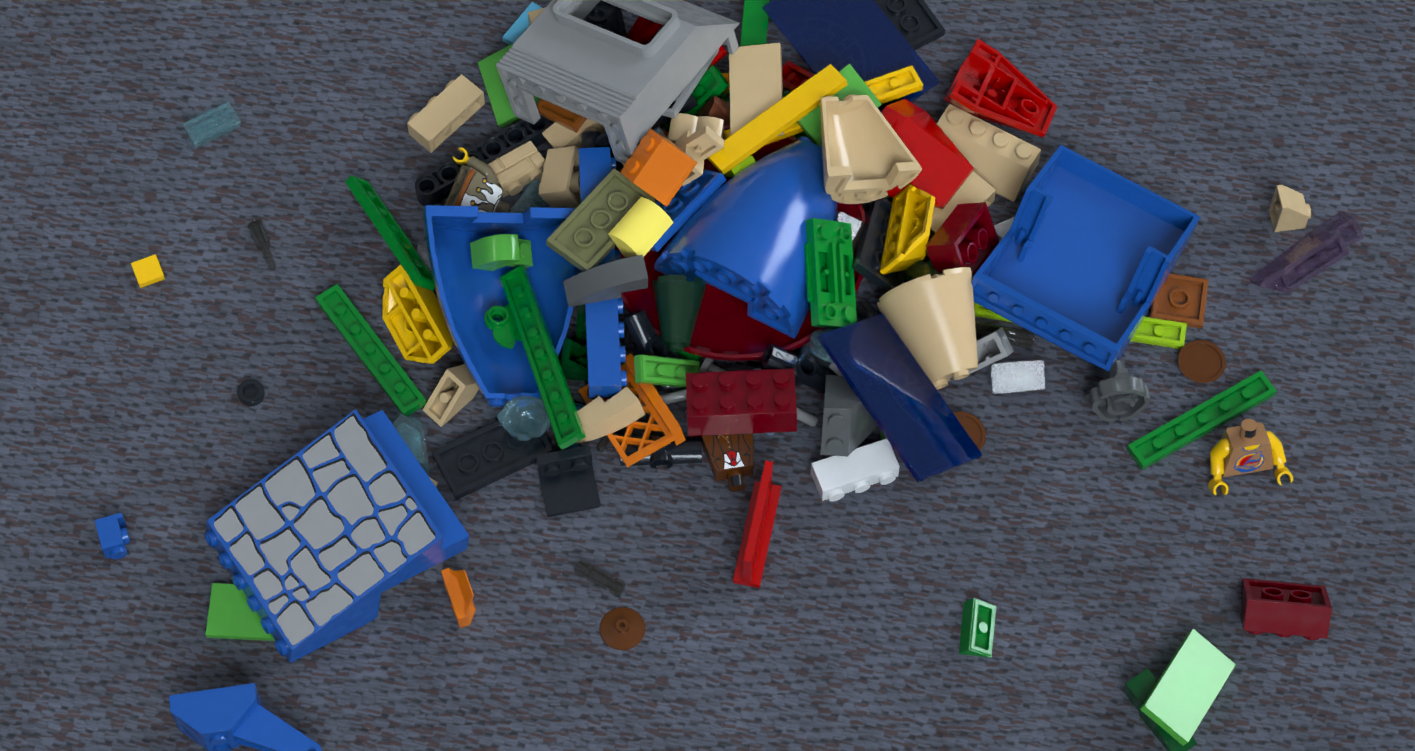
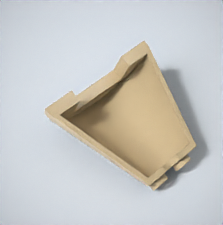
[819,94,922,204]
[877,267,978,390]

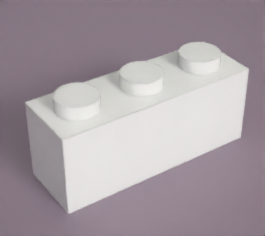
[811,438,900,502]

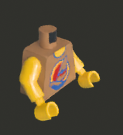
[1208,419,1293,496]

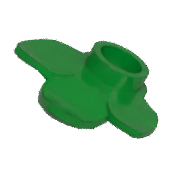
[484,304,522,349]

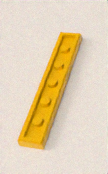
[707,64,848,175]

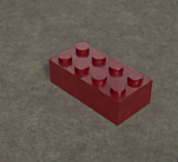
[686,368,797,436]

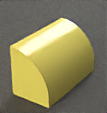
[608,197,674,258]

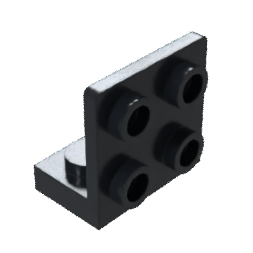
[536,445,601,517]

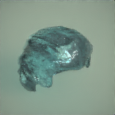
[497,395,550,441]

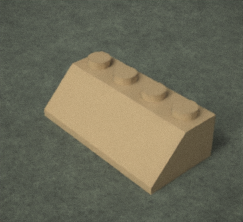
[937,104,1041,202]

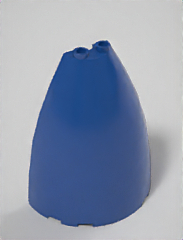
[654,136,838,339]
[423,205,579,407]

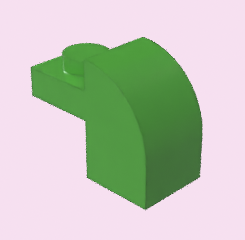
[470,234,533,271]

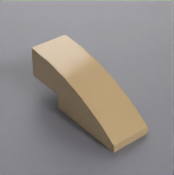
[574,387,645,444]

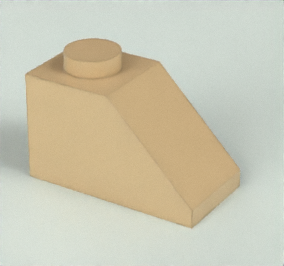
[1269,185,1311,232]
[423,364,479,427]

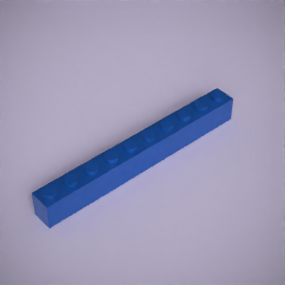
[579,147,627,398]

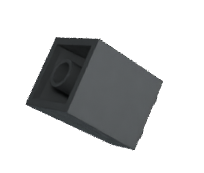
[820,375,877,457]

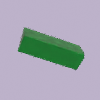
[959,598,996,658]

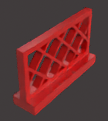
[733,460,782,588]

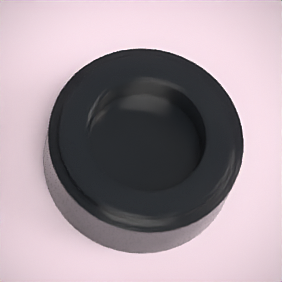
[237,379,265,407]

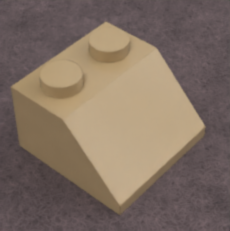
[538,146,581,208]

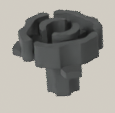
[1084,360,1151,422]

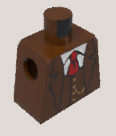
[701,433,754,492]

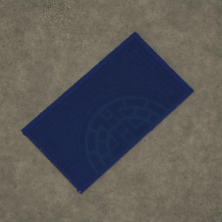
[763,0,939,112]
[817,314,982,482]

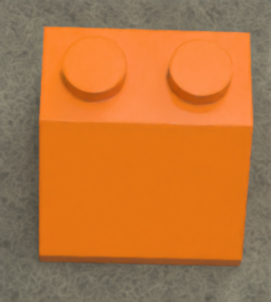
[621,128,697,206]

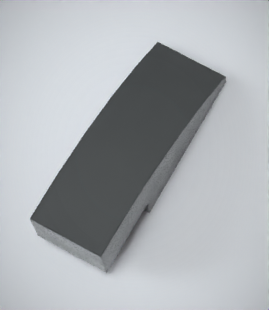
[563,254,648,307]

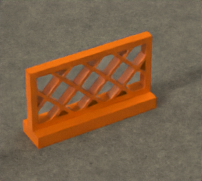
[578,353,686,468]

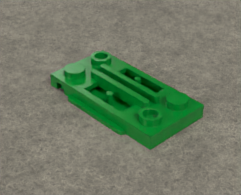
[804,218,857,330]

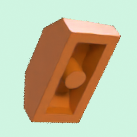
[441,568,476,628]

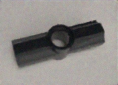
[624,308,670,391]
[761,344,839,393]
[620,435,702,468]

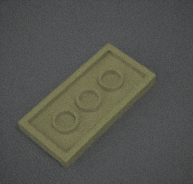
[546,169,655,272]

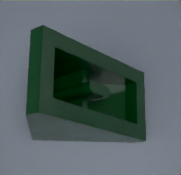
[561,338,588,381]

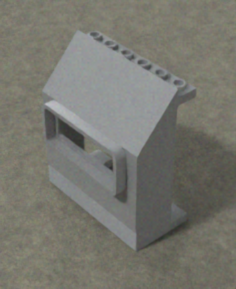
[496,0,740,164]

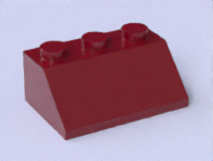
[926,202,1000,279]
[1241,578,1332,640]

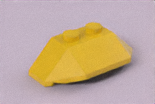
[880,185,936,274]
[382,264,453,364]

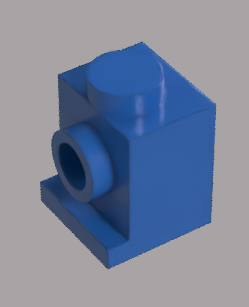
[95,512,131,560]

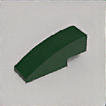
[1123,668,1197,751]

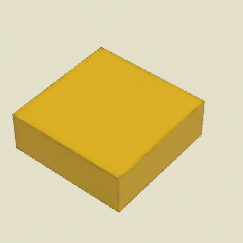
[131,254,165,288]

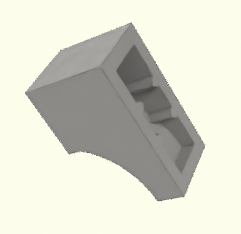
[969,328,1014,374]

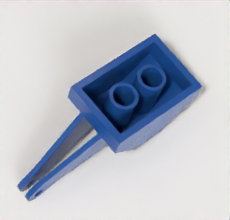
[169,683,322,751]

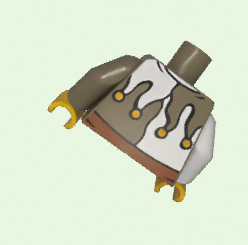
[444,147,510,213]

